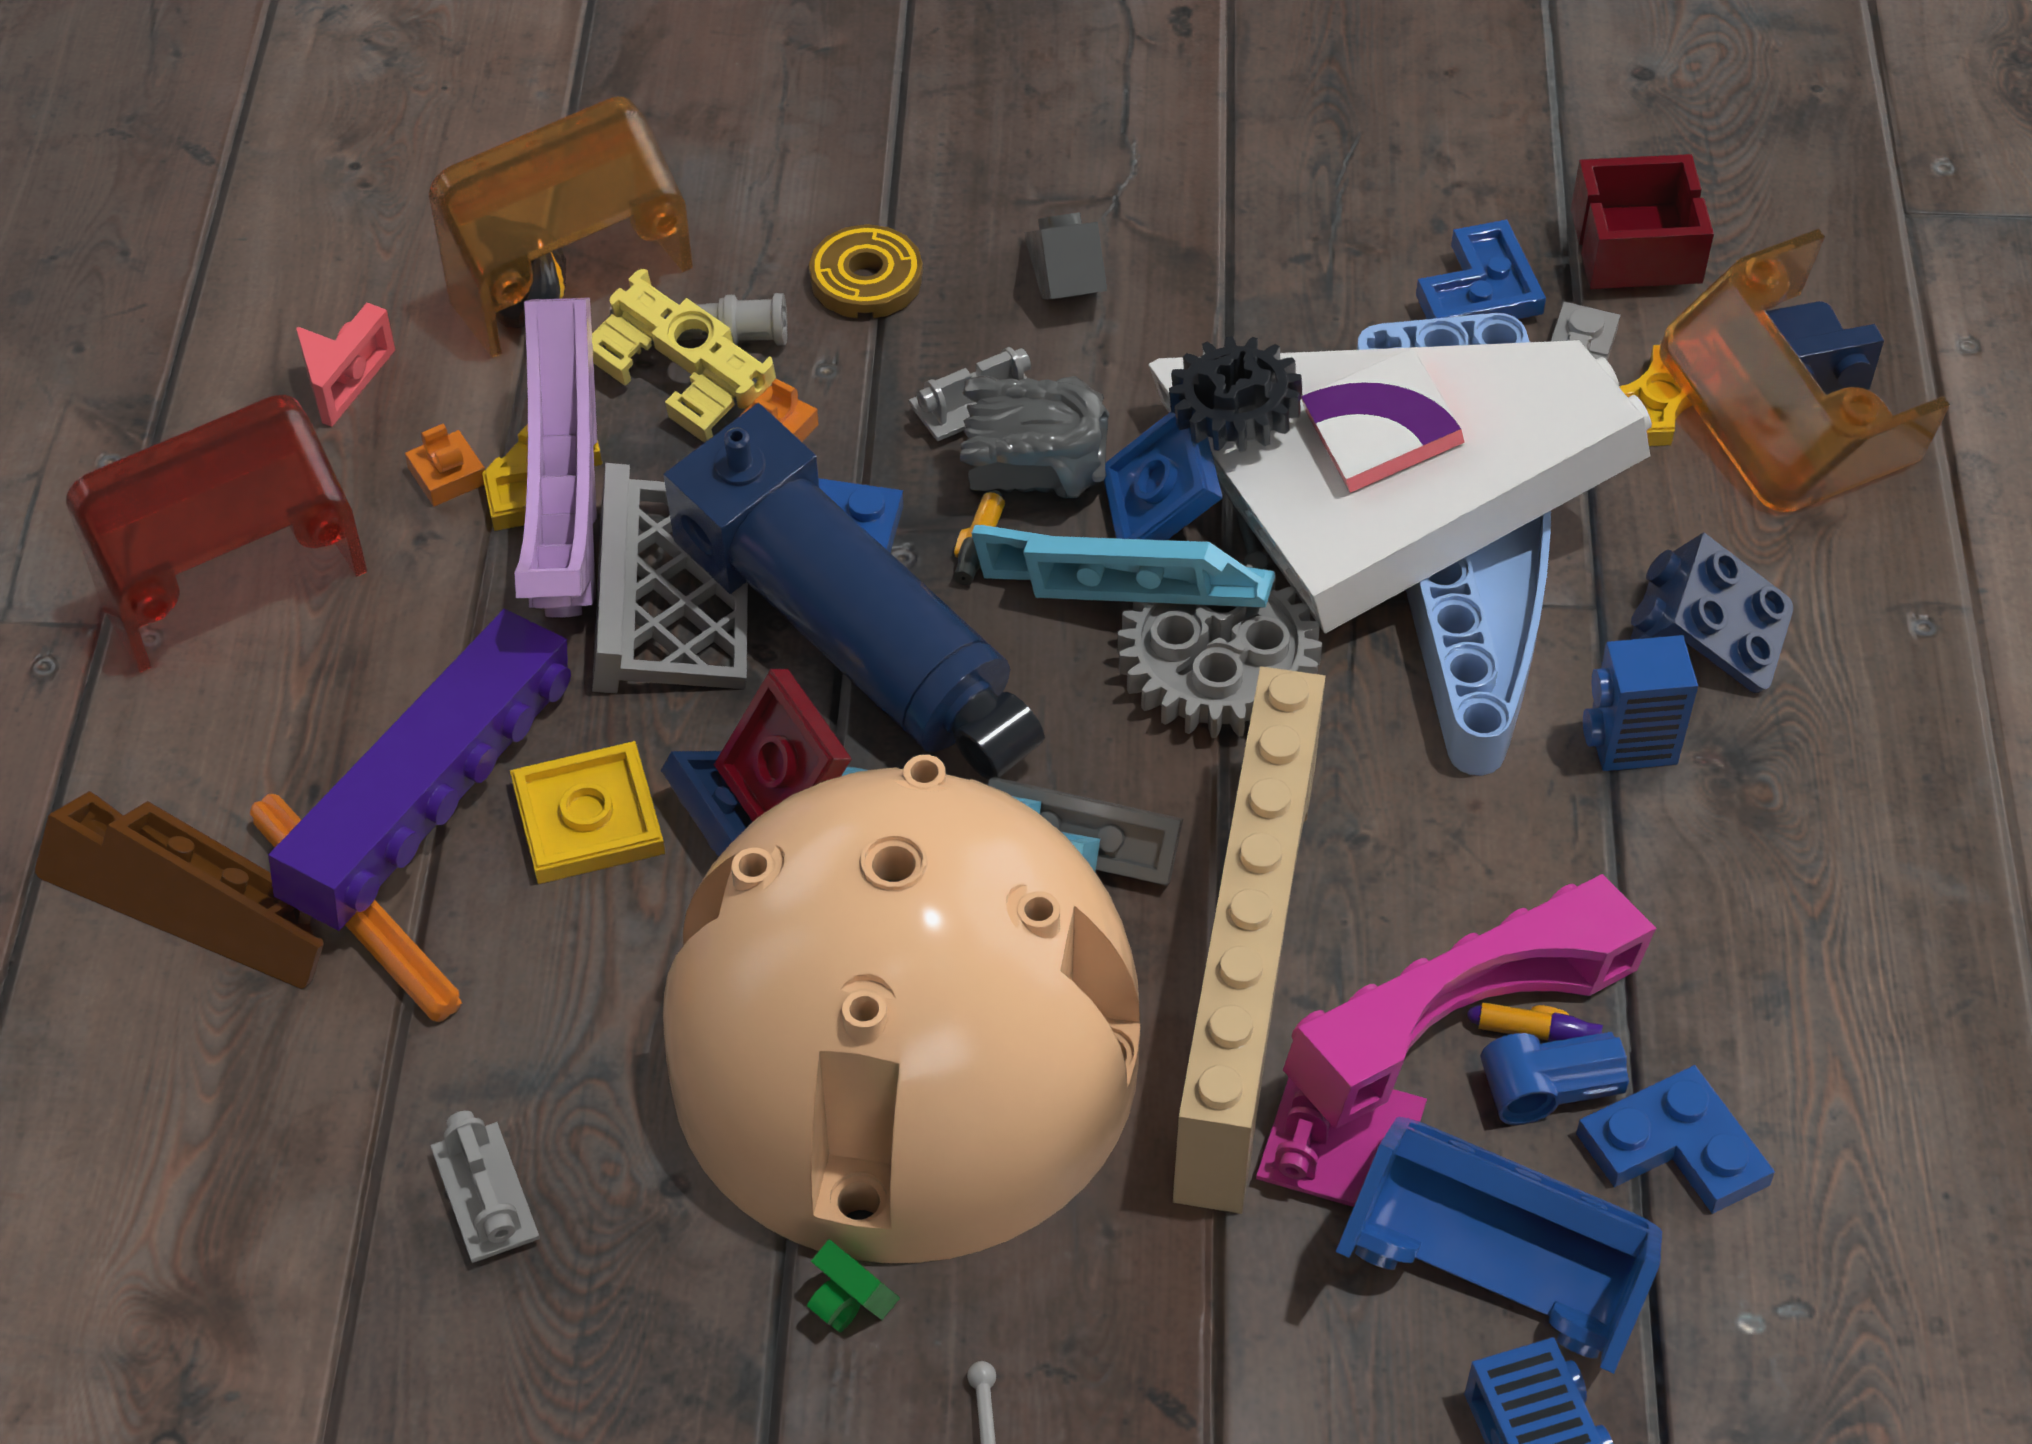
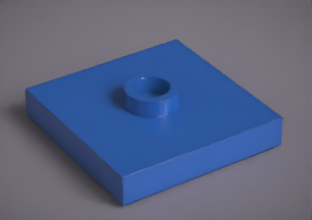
[1104,412,1223,540]

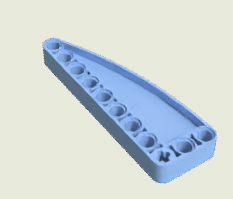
[1357,313,1551,776]

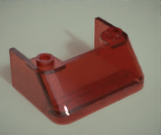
[66,395,367,672]

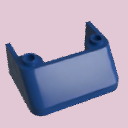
[1336,1117,1662,1374]

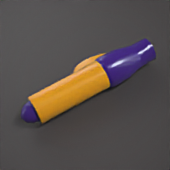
[1467,1002,1603,1042]

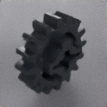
[1169,336,1303,452]

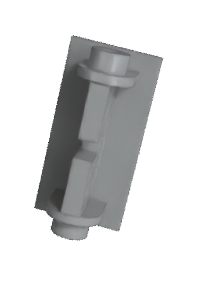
[909,347,1031,441]
[430,1111,540,1263]

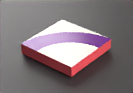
[1301,347,1465,493]

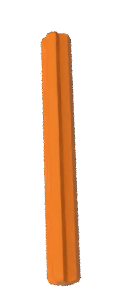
[250,794,462,1022]

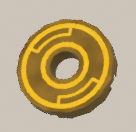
[809,224,923,318]

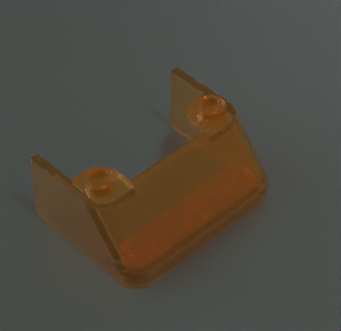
[429,97,693,358]
[1659,229,1950,512]

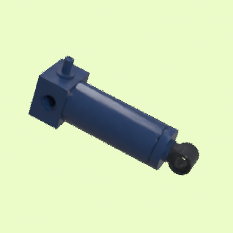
[663,402,1045,780]

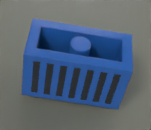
[1583,635,1698,771]
[1464,1337,1613,1444]

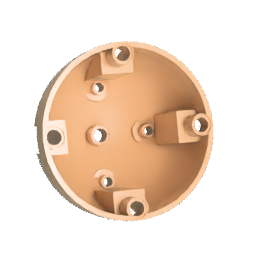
[663,755,1140,1263]

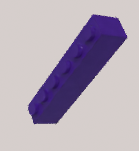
[268,608,571,931]

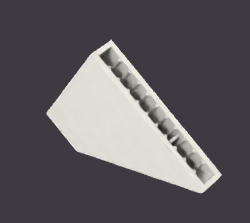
[1149,340,1652,633]

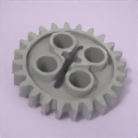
[1118,564,1322,738]

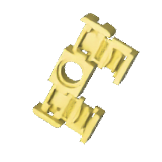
[592,269,776,443]

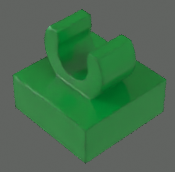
[807,1239,900,1333]

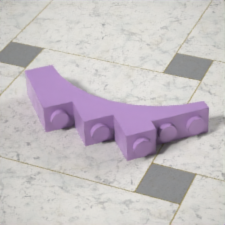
[514,298,597,617]

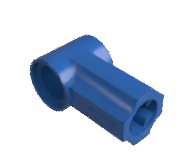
[1480,1032,1629,1125]

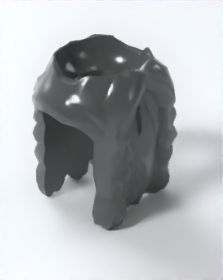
[960,376,1110,498]

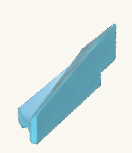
[971,525,1275,608]

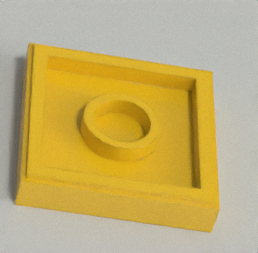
[510,741,666,884]

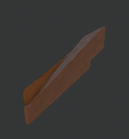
[35,791,324,989]

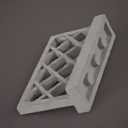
[592,463,748,693]

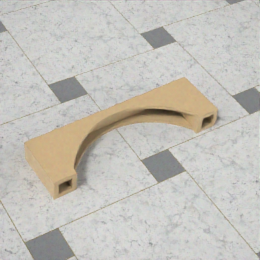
[1173,666,1326,1214]

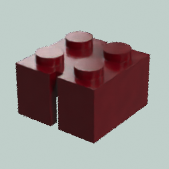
[1571,154,1714,289]

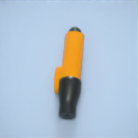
[953,490,1005,585]

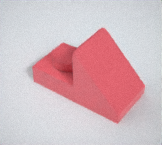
[296,303,395,427]

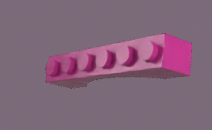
[1283,874,1656,1129]

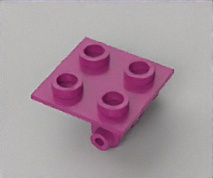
[1256,1078,1427,1207]

